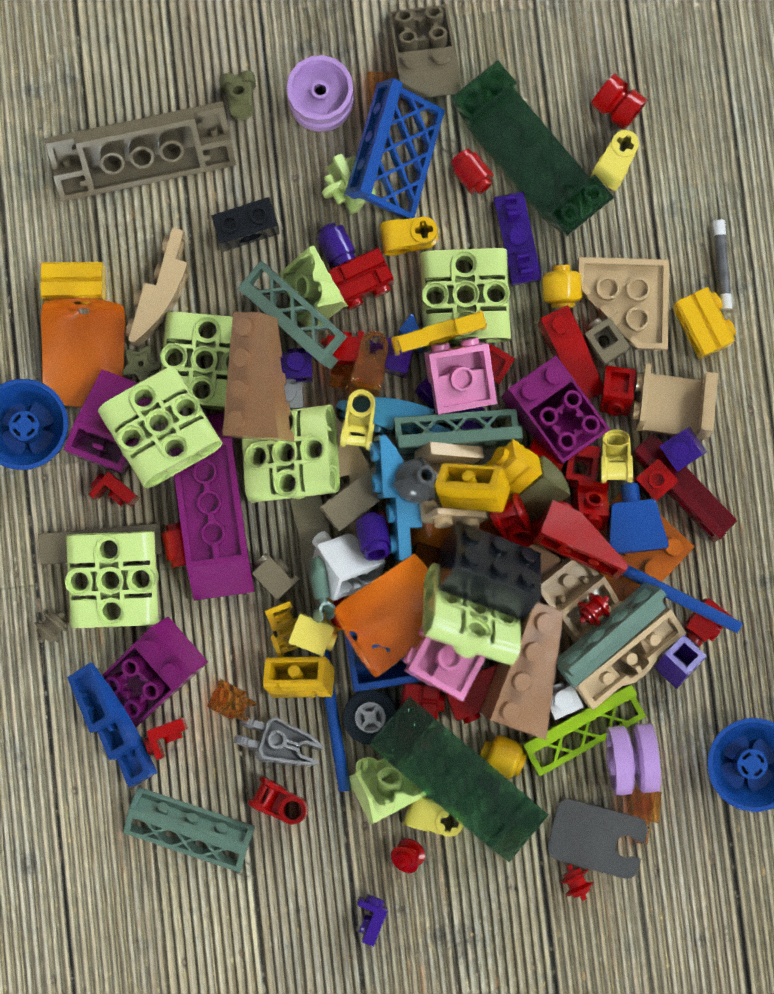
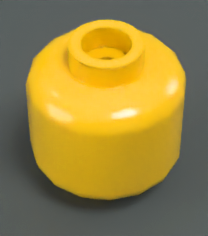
[542,265,582,308]
[479,734,527,780]

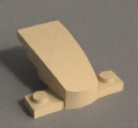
[541,558,686,710]

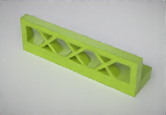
[521,684,647,777]

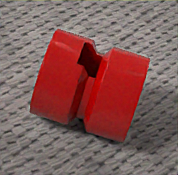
[590,73,648,130]

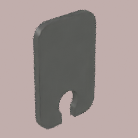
[548,799,648,879]

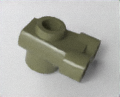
[219,71,256,120]

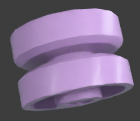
[287,55,354,132]
[606,723,661,796]

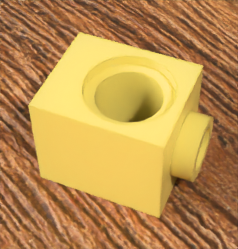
[288,612,338,656]

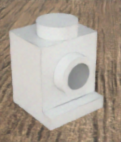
[550,680,583,720]

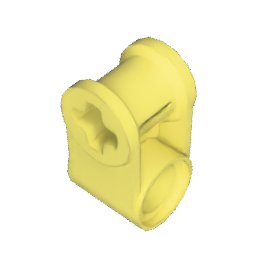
[590,130,639,192]
[340,389,376,451]
[601,429,633,483]
[403,797,465,837]

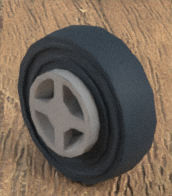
[343,690,398,745]

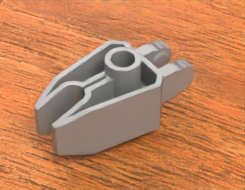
[233,717,324,767]

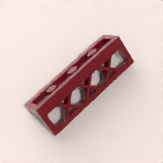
[631,433,738,542]

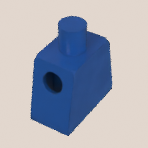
[607,483,669,554]

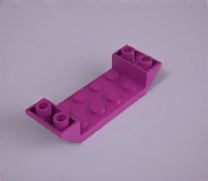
[171,412,255,601]

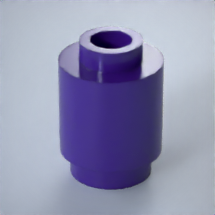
[316,223,356,268]
[355,512,391,561]

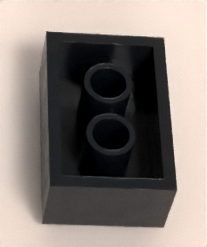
[439,521,541,621]

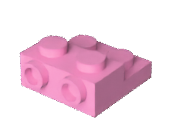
[424,337,497,415]
[403,624,486,701]

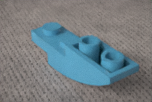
[336,397,452,435]
[370,435,422,560]

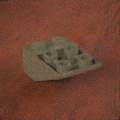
[388,4,460,100]

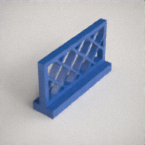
[345,78,445,219]

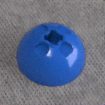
[0,379,69,470]
[707,718,774,812]

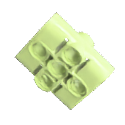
[420,248,511,345]
[160,312,233,411]
[98,367,222,488]
[242,404,340,503]
[65,531,159,628]
[422,563,521,666]

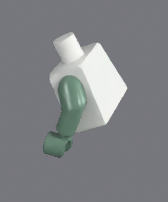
[310,531,386,623]

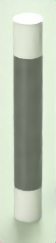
[713,220,732,311]

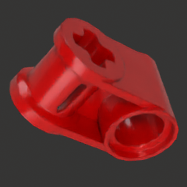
[489,492,534,547]
[247,776,309,825]

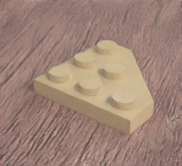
[577,257,669,351]

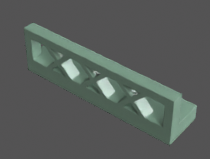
[238,261,347,369]
[394,409,523,456]
[556,582,667,688]
[123,787,256,872]

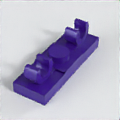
[493,192,542,286]

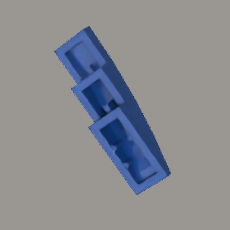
[67,663,158,787]

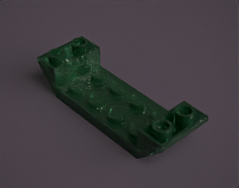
[451,60,614,236]
[369,696,549,862]

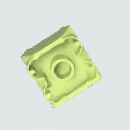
[280,246,348,327]
[349,746,431,824]

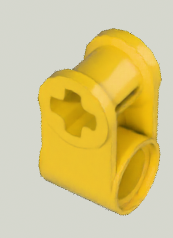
[379,216,438,256]

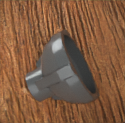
[392,457,437,503]

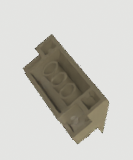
[45,101,236,202]

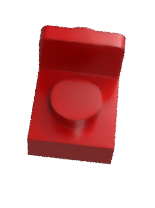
[599,365,636,416]
[633,459,678,501]
[88,472,140,507]
[144,717,188,760]

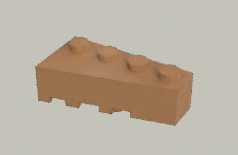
[223,312,295,442]
[480,601,564,740]

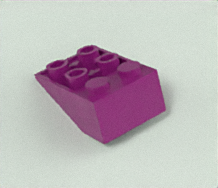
[500,356,610,464]
[63,369,152,475]
[102,617,208,727]

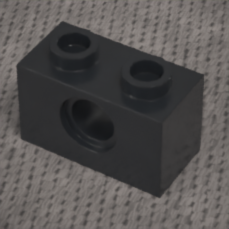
[211,197,280,252]

